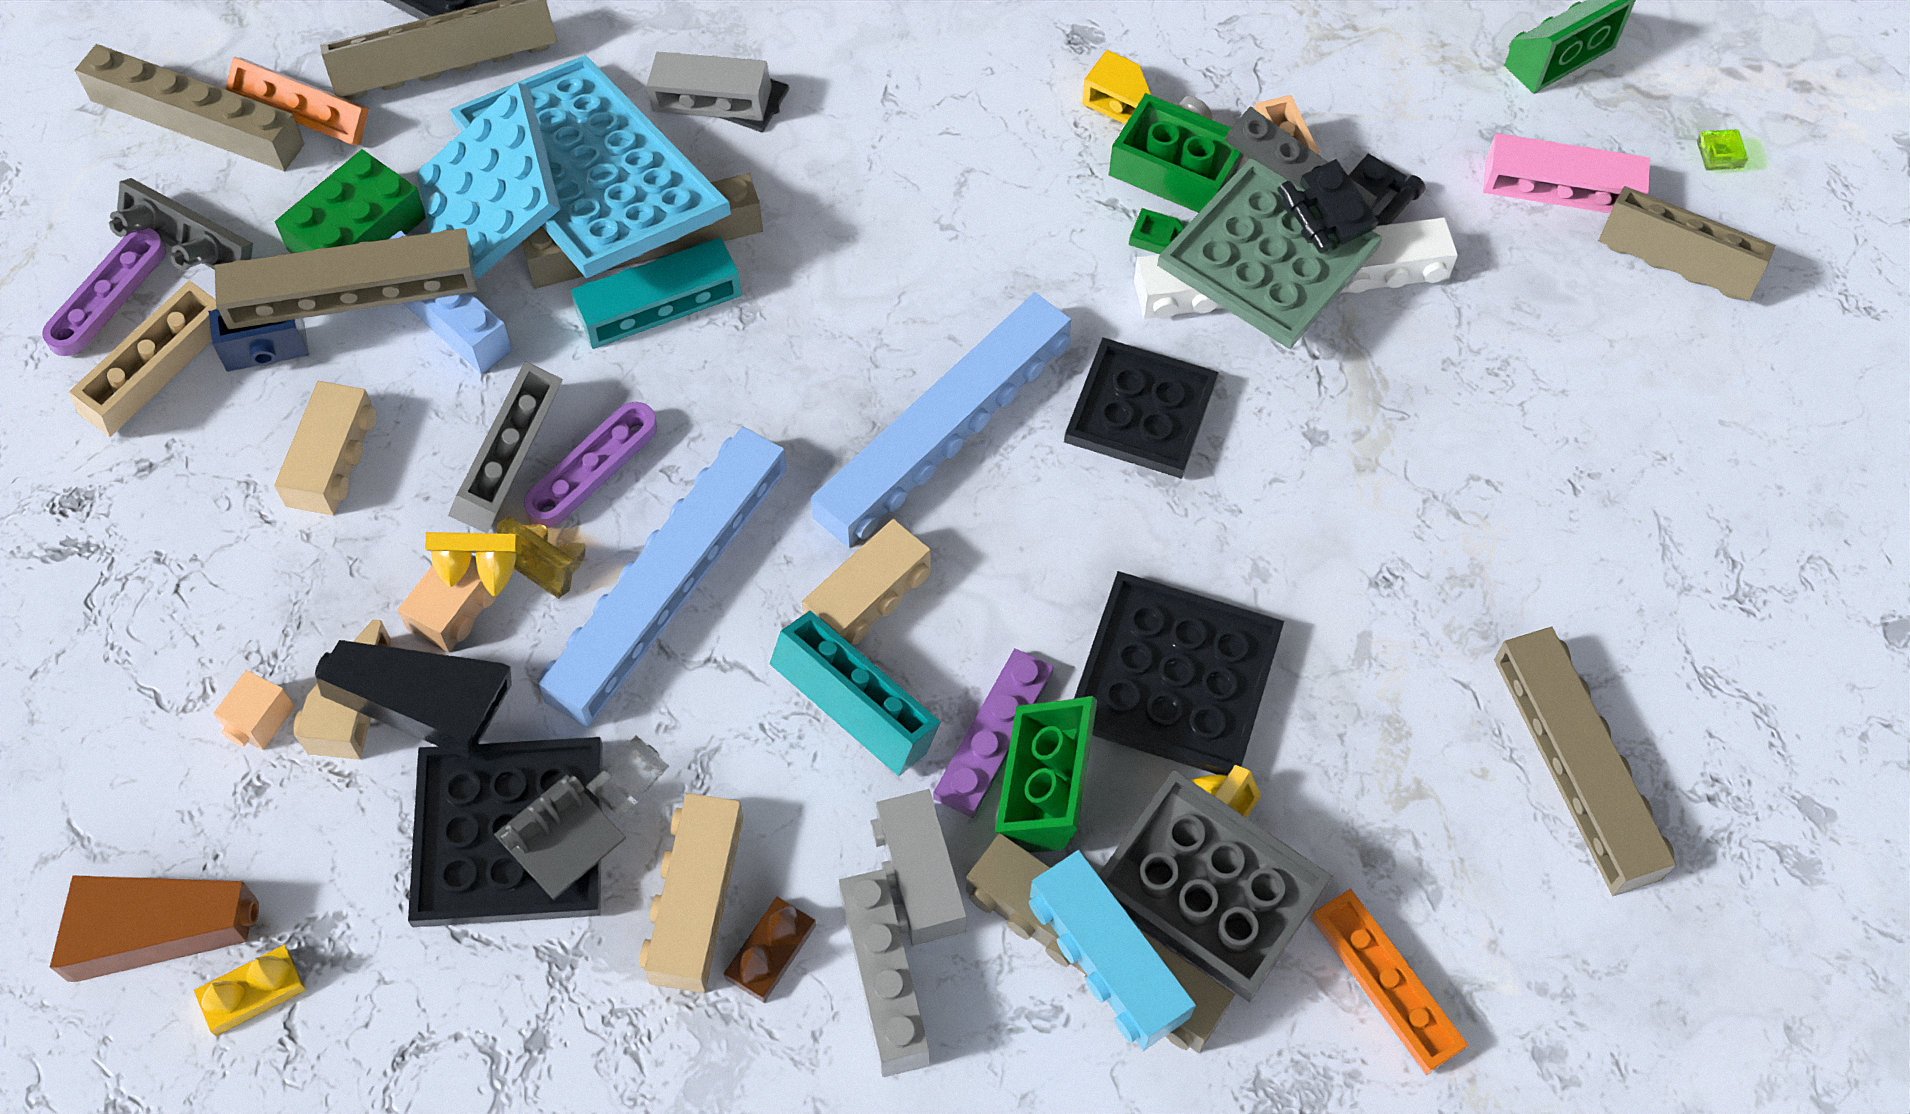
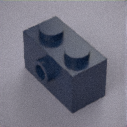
[208,309,309,372]

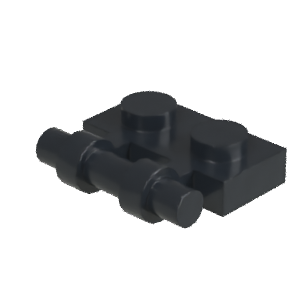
[1277,159,1378,253]

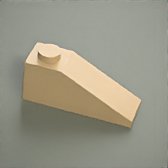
[294,619,391,760]

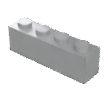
[448,361,563,533]
[839,869,929,1078]

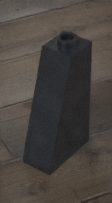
[315,640,512,760]

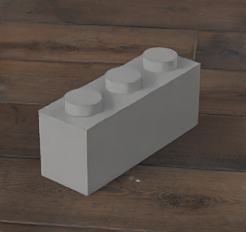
[647,52,771,121]
[870,789,967,946]

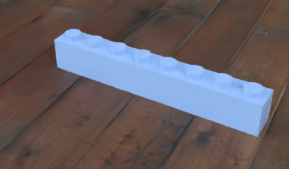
[811,292,1071,548]
[538,426,787,728]

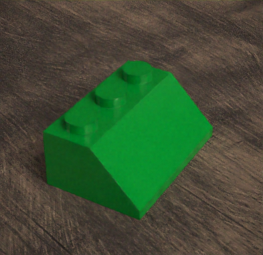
[1504,0,1636,94]
[1109,93,1244,213]
[995,696,1097,853]

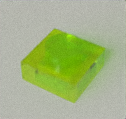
[1697,129,1748,171]

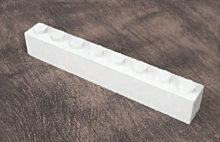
[1134,217,1458,319]

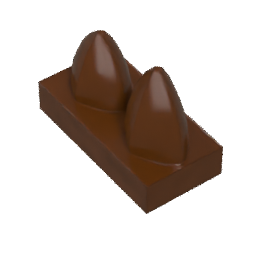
[723,896,816,1003]

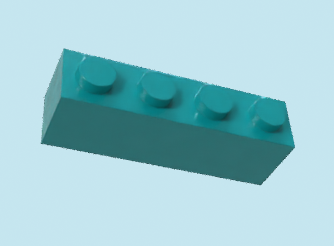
[571,237,742,349]
[769,610,941,777]

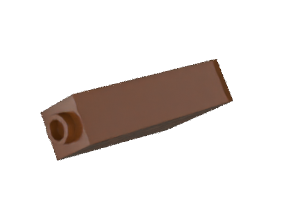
[50,875,259,982]

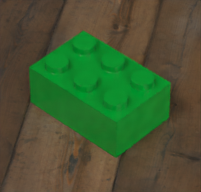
[274,149,426,254]

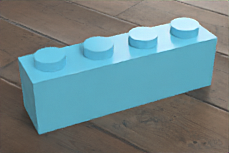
[1029,850,1196,1051]

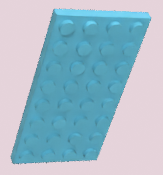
[449,55,731,279]

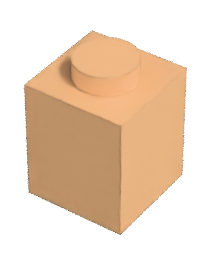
[213,670,295,750]

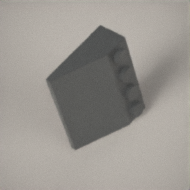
[1098,769,1332,1003]

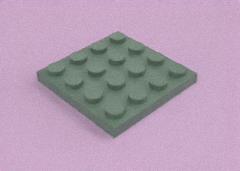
[1157,158,1383,349]

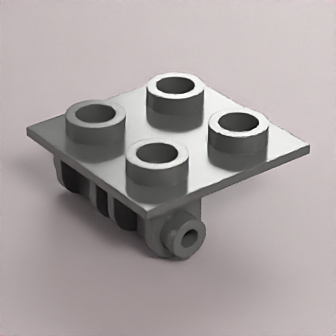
[494,775,626,900]

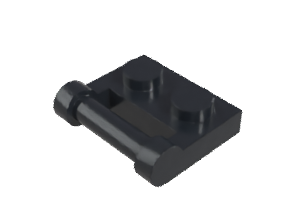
[1348,153,1426,226]

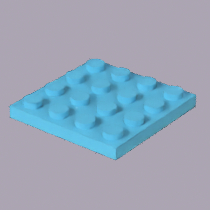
[416,82,560,279]

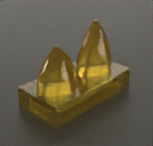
[496,516,586,599]

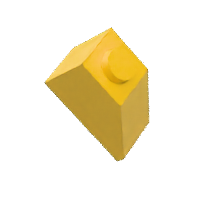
[1082,49,1151,124]

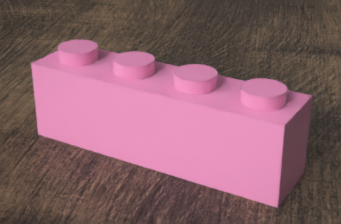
[1483,133,1650,213]

